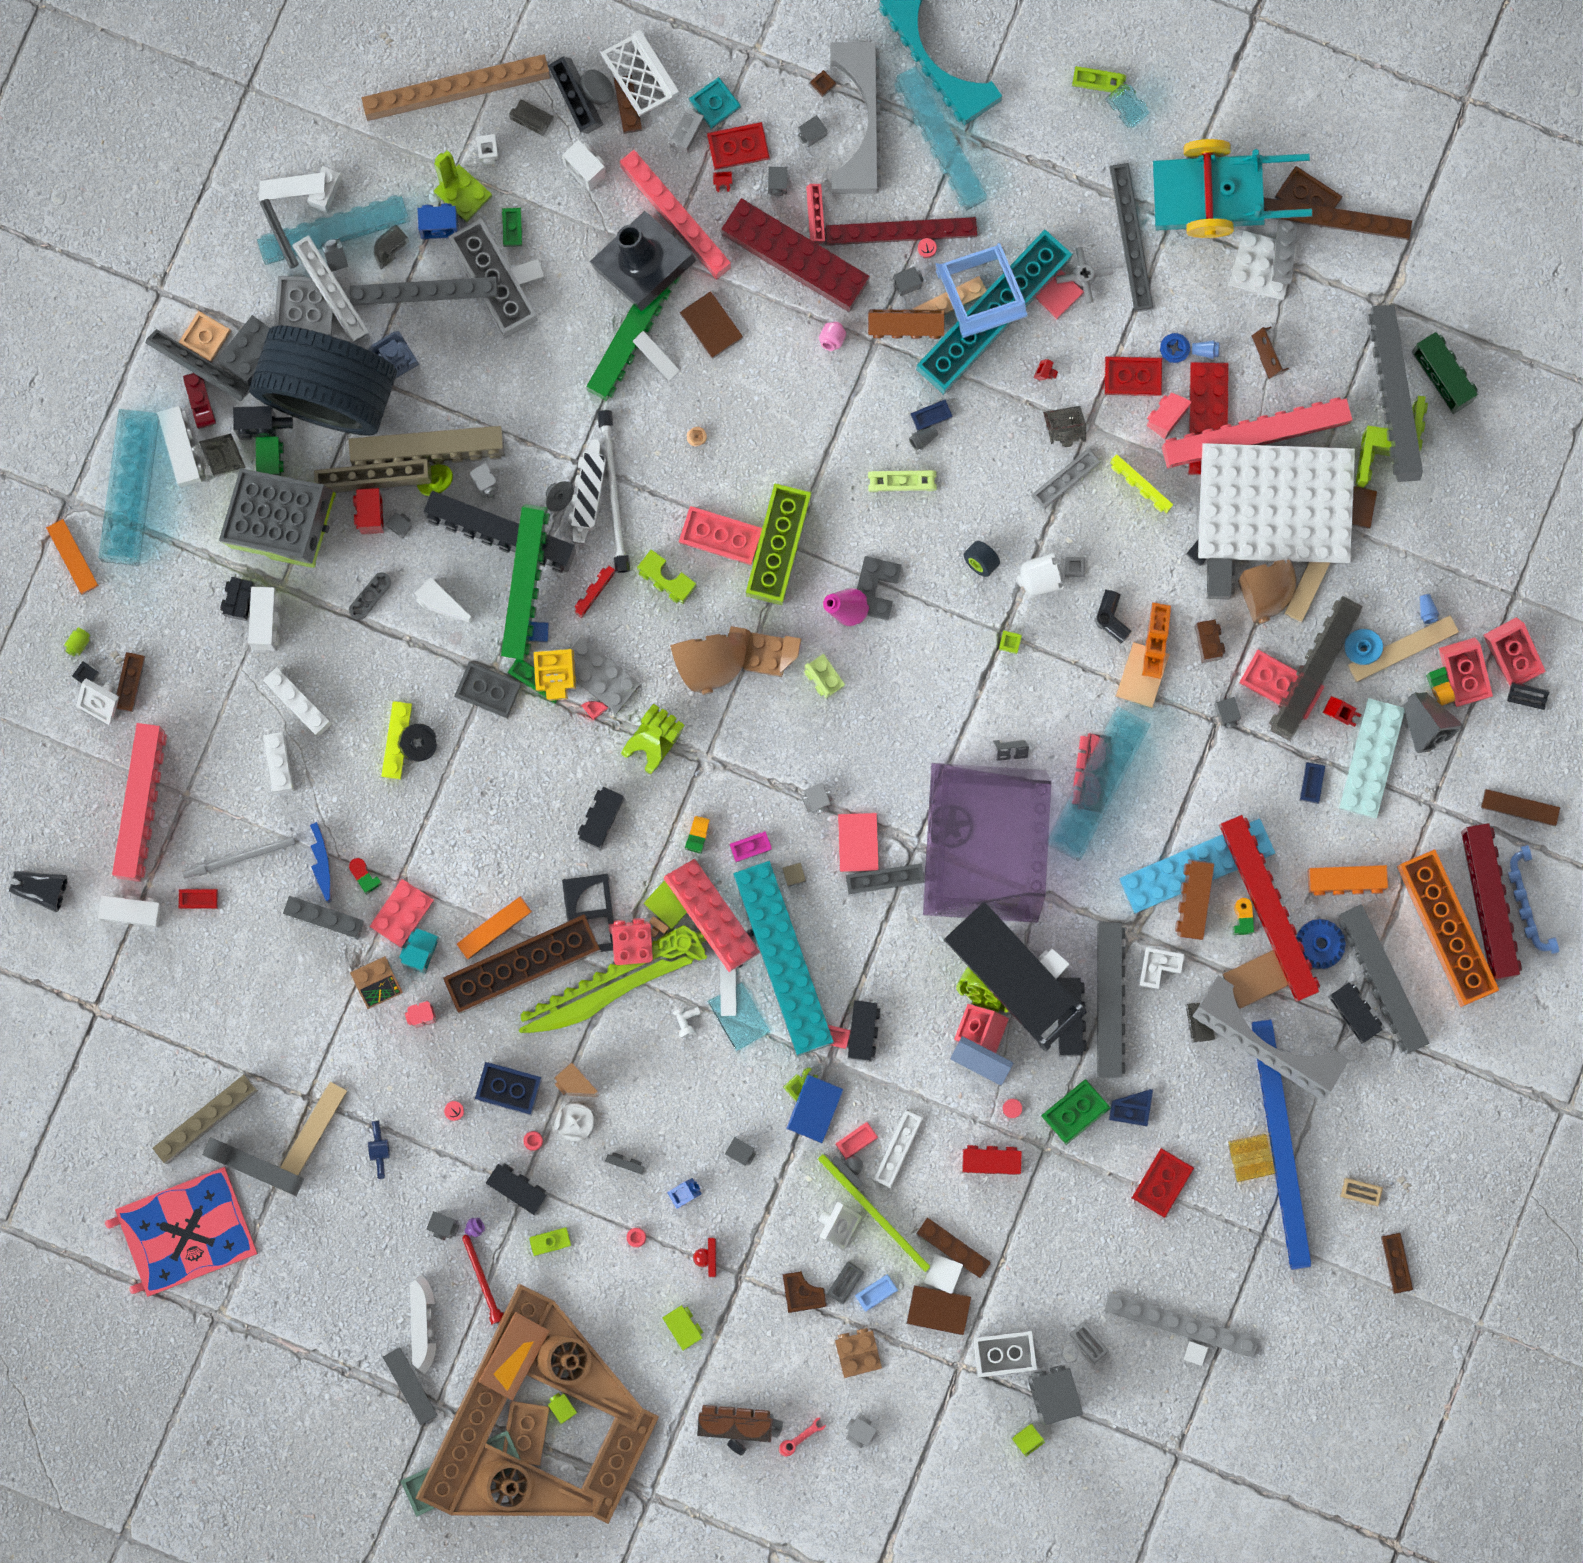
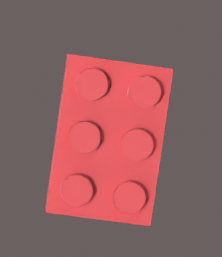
[369,879,434,948]

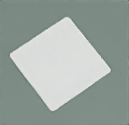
[924,1254,963,1293]

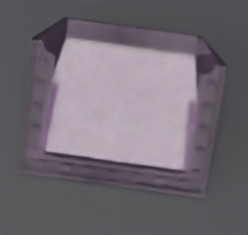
[923,763,1052,923]

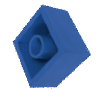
[417,203,459,240]

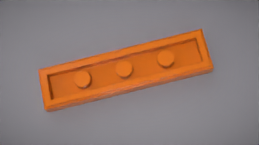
[46,519,99,595]

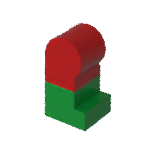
[349,858,382,895]

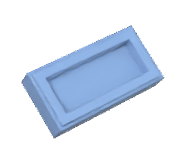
[855,1274,898,1312]

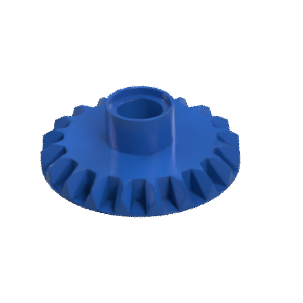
[1296,919,1346,969]

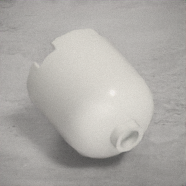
[1017,553,1064,596]

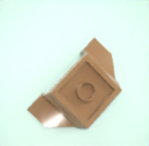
[729,626,802,677]

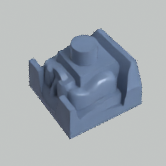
[368,331,420,379]

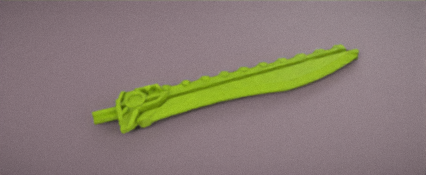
[519,925,707,1033]

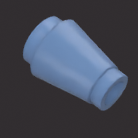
[1192,340,1220,359]
[1419,594,1439,624]

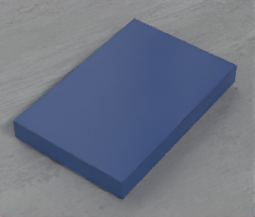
[786,1075,843,1143]

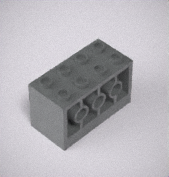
[1027,1365,1083,1425]

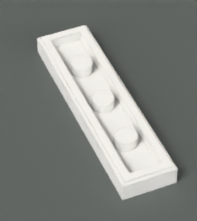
[873,1110,923,1188]

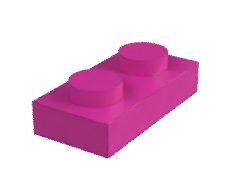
[729,831,772,863]

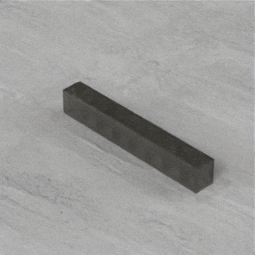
[1269,596,1363,742]

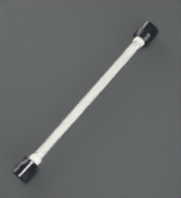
[597,410,630,573]

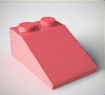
[1483,617,1546,686]
[1439,637,1493,707]

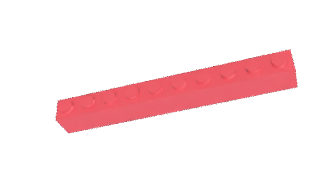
[1161,397,1352,469]

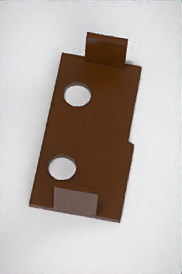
[1251,326,1289,379]

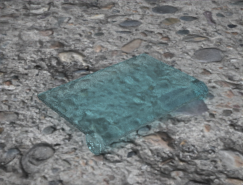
[707,982,770,1051]

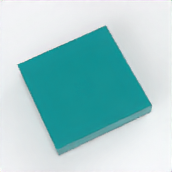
[689,77,741,129]

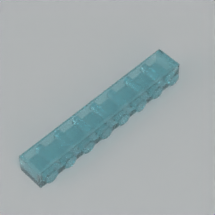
[894,66,987,211]
[257,195,410,265]

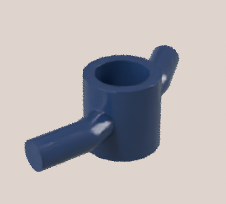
[368,1120,390,1179]

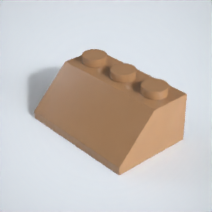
[555,1062,600,1097]

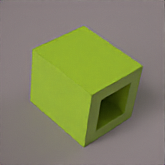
[548,1393,578,1424]

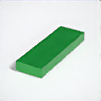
[507,659,558,704]

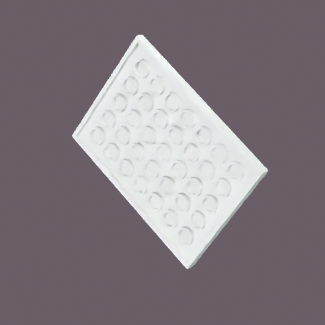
[1198,443,1355,563]

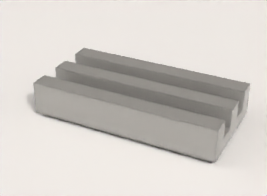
[1069,1321,1109,1364]

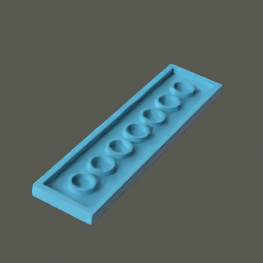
[1119,818,1275,914]

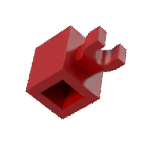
[1322,696,1362,727]

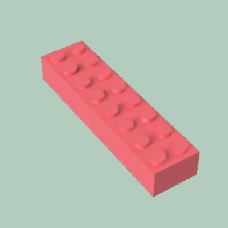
[112,723,167,882]

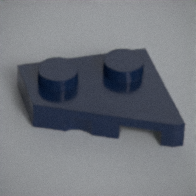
[1109,1089,1153,1127]

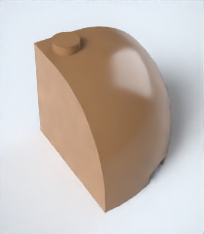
[1238,559,1296,624]
[670,633,746,695]

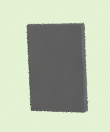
[454,662,522,719]

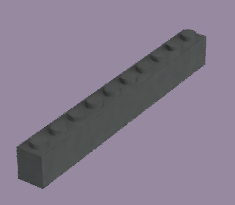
[1367,305,1423,482]

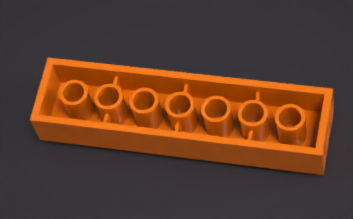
[1397,849,1499,1007]

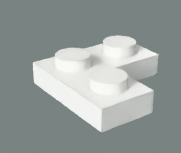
[1139,947,1184,989]

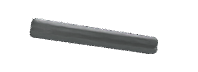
[260,199,299,269]

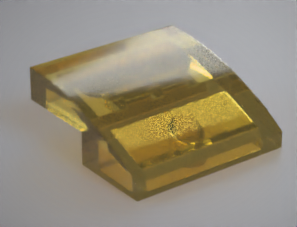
[1228,1134,1275,1182]

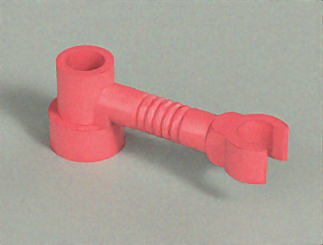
[779,1418,826,1457]

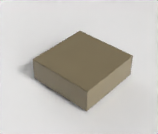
[782,862,806,887]

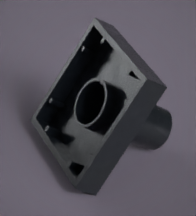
[590,211,696,312]

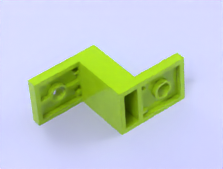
[1355,395,1428,488]

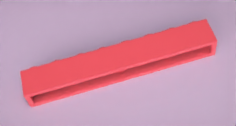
[620,150,731,280]

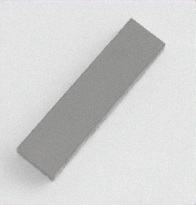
[1031,448,1101,510]

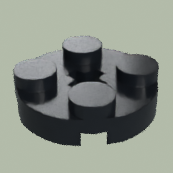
[397,724,437,762]

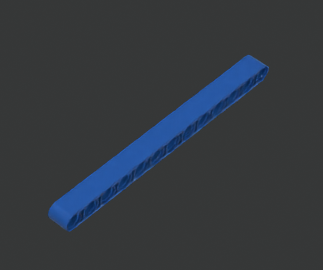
[1252,1019,1311,1270]

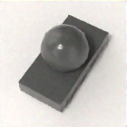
[831,1156,863,1188]

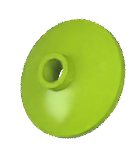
[417,464,453,496]

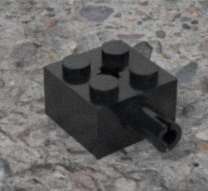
[233,406,293,440]

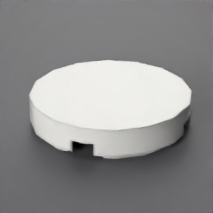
[556,1103,594,1141]

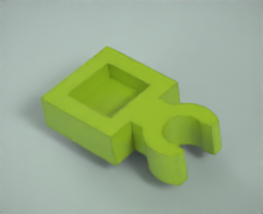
[783,1067,818,1102]

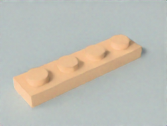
[913,276,987,315]

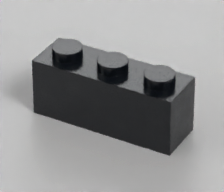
[577,787,625,850]
[1328,982,1383,1044]
[847,1000,881,1062]
[486,1163,548,1216]

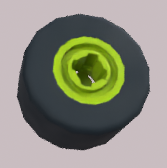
[963,541,1000,577]

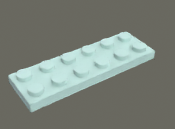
[1339,698,1405,819]

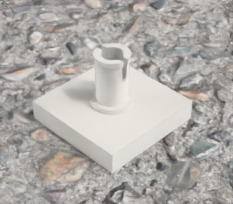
[76,679,119,724]
[819,1202,862,1250]

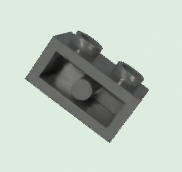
[426,1211,459,1241]

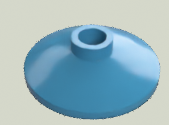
[1345,629,1383,665]

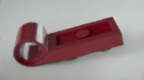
[183,373,216,429]

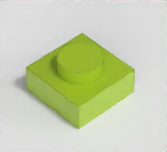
[999,630,1022,654]

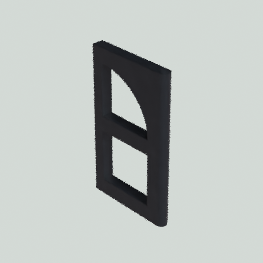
[562,874,614,953]

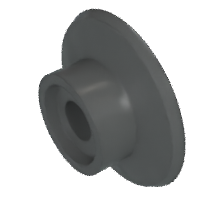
[546,481,574,512]

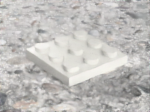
[1228,231,1298,300]

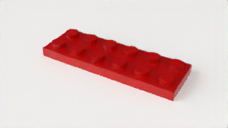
[1188,362,1229,475]

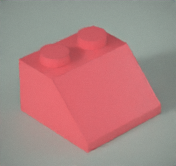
[1147,392,1191,439]
[954,1004,1009,1053]

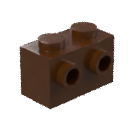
[1195,619,1225,663]

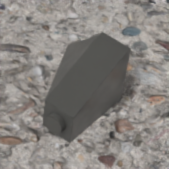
[1404,692,1463,753]

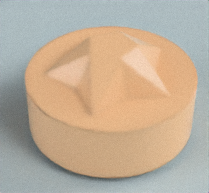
[687,427,707,447]

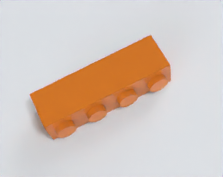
[1307,865,1388,896]

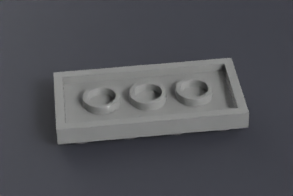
[571,637,641,714]

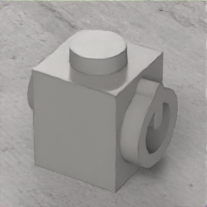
[801,783,832,814]
[845,1416,877,1448]

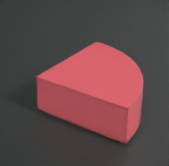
[581,701,608,721]

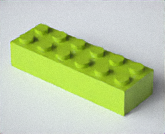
[745,483,811,606]

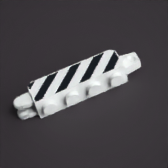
[568,439,606,544]

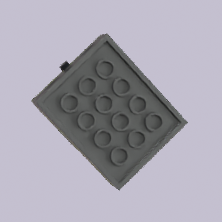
[219,468,336,568]

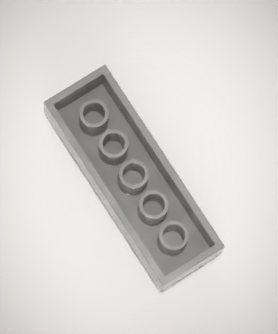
[448,219,538,338]

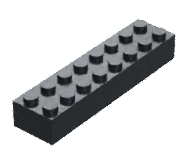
[423,491,576,573]

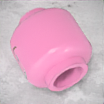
[819,322,846,351]

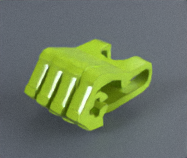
[621,704,685,775]

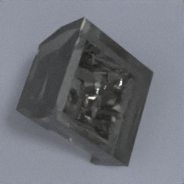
[1043,406,1086,447]
[194,433,246,481]

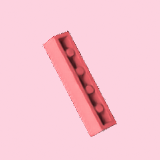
[806,184,825,244]

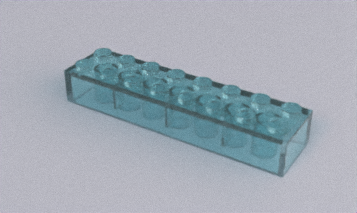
[98,409,159,566]
[1044,706,1151,861]

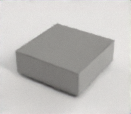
[1065,557,1085,577]

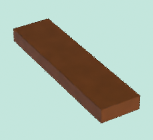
[1481,789,1560,826]

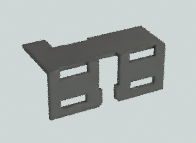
[993,740,1029,761]

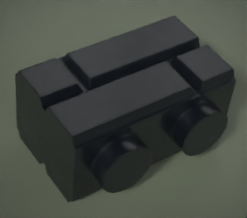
[220,577,255,621]

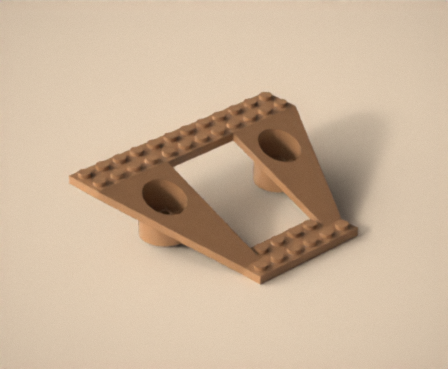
[416,1284,659,1524]

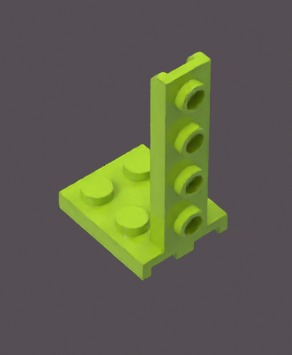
[433,150,492,223]

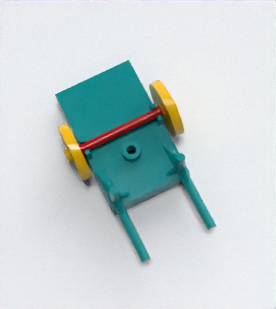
[1153,139,1312,238]

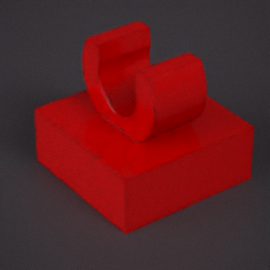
[713,171,732,192]
[1033,359,1058,381]

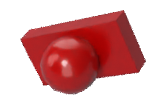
[693,1238,716,1277]

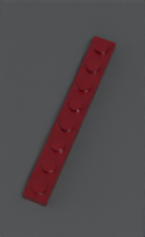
[826,217,977,246]

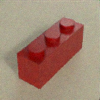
[962,1145,1022,1175]

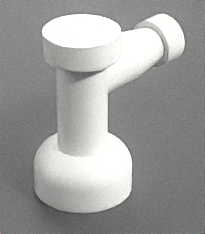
[673,1007,700,1038]

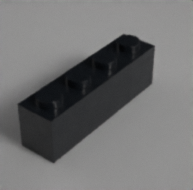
[548,56,604,134]
[1057,977,1087,1057]

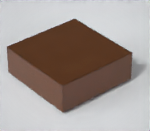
[810,70,836,97]

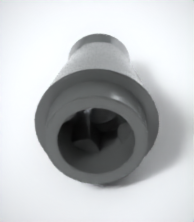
[909,426,938,451]

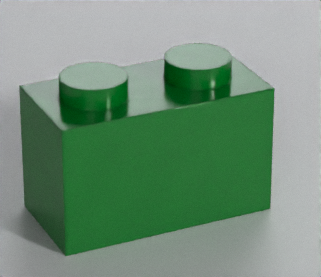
[256,437,284,476]

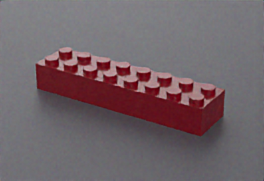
[721,198,870,313]
[1461,823,1522,981]

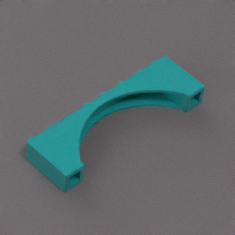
[878,0,1002,126]

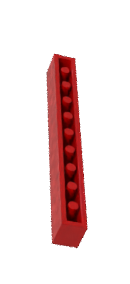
[1219,815,1320,1002]

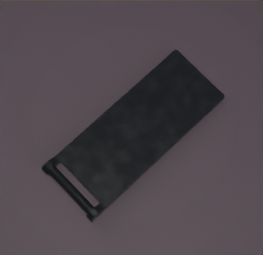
[944,902,1087,1051]

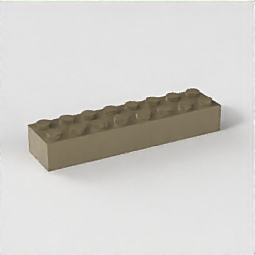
[348,426,505,466]

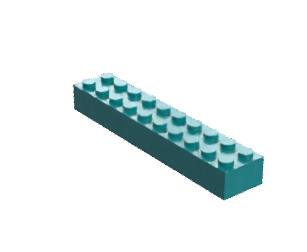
[916,229,1073,395]
[733,861,834,1057]

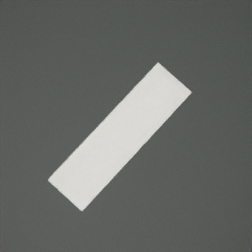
[259,172,325,201]

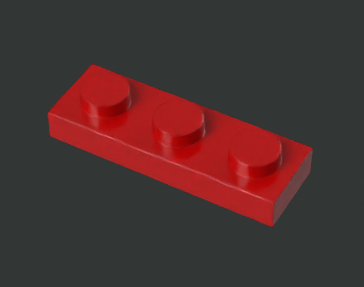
[575,565,615,618]

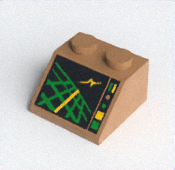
[350,956,403,1009]

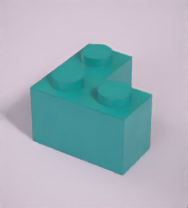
[399,928,439,974]

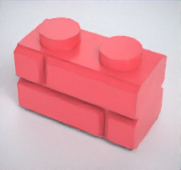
[405,1001,436,1028]

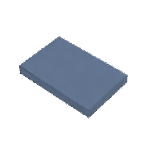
[950,1036,1014,1086]

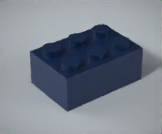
[475,1062,542,1116]

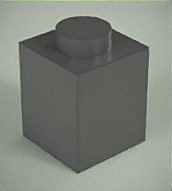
[797,115,827,147]
[768,167,787,196]
[322,239,348,272]
[893,267,924,296]
[1214,697,1241,728]
[725,1137,756,1166]

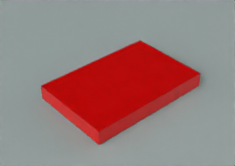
[707,122,770,171]
[1104,356,1162,396]
[1131,1148,1194,1218]

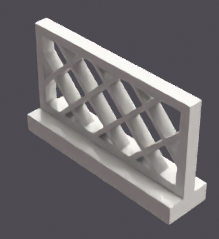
[601,30,679,117]

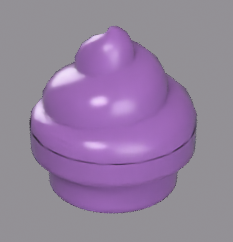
[464,1217,485,1237]

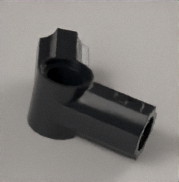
[1095,589,1132,644]

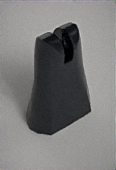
[9,871,68,912]

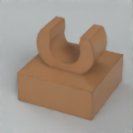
[649,916,670,938]

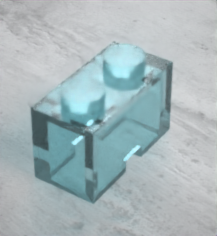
[1105,84,1150,128]

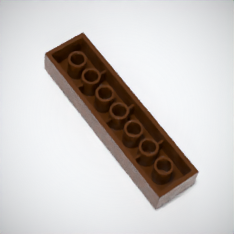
[443,915,601,1014]

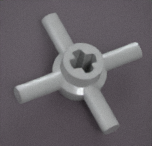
[1056,247,1113,304]

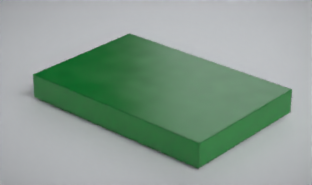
[1041,1079,1111,1145]

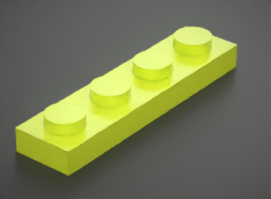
[1110,454,1173,514]
[381,701,412,780]

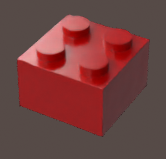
[353,488,384,534]

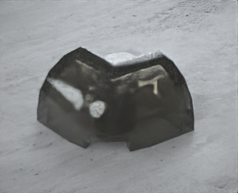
[373,224,409,269]

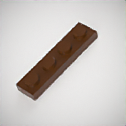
[916,1217,991,1278]

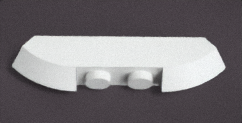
[410,1274,436,1374]

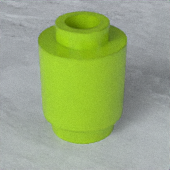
[64,627,91,657]

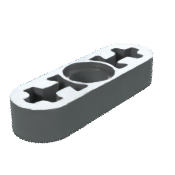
[349,572,391,620]

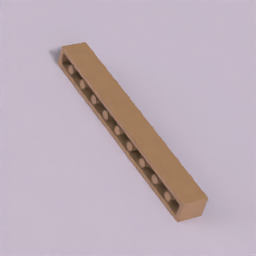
[361,54,550,121]

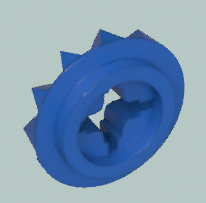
[1160,333,1190,364]

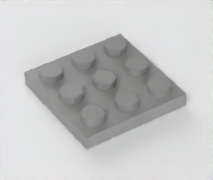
[274,276,333,336]

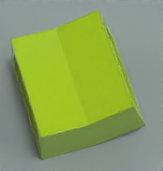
[1011,1423,1045,1457]

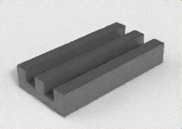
[827,1261,864,1304]

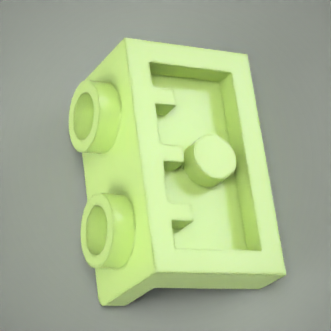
[804,654,845,699]

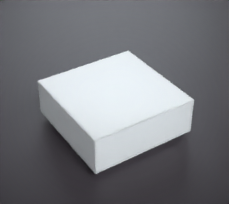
[1183,1341,1208,1366]

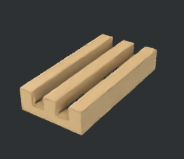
[1340,1178,1383,1207]

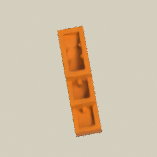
[1142,602,1171,679]
[457,896,532,960]

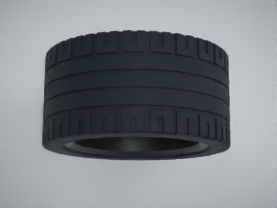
[249,325,397,436]

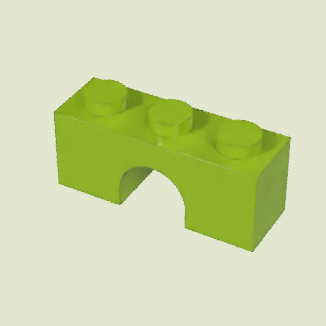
[637,549,697,604]

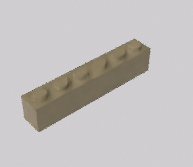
[314,459,432,493]
[152,1074,258,1164]

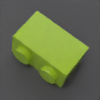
[662,1305,704,1351]

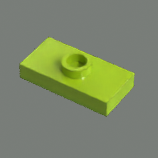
[529,1227,571,1256]

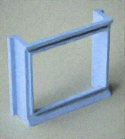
[935,243,1027,338]

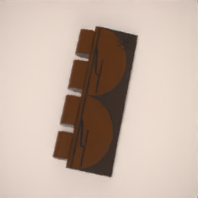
[697,1405,773,1442]

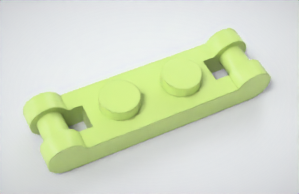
[868,470,937,492]

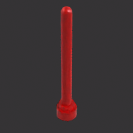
[462,1235,504,1325]

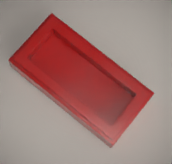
[178,889,218,909]

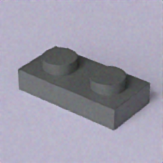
[605,1152,645,1175]

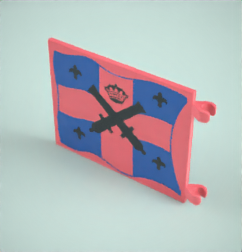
[105,1167,258,1297]

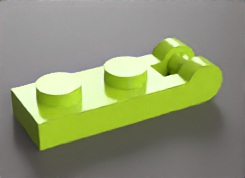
[1072,66,1127,95]

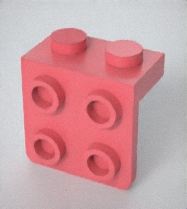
[608,918,653,965]

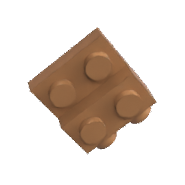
[835,1328,882,1378]

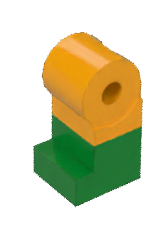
[1426,667,1455,706]
[685,815,710,854]
[1233,898,1254,935]

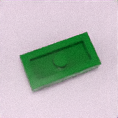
[502,208,522,247]

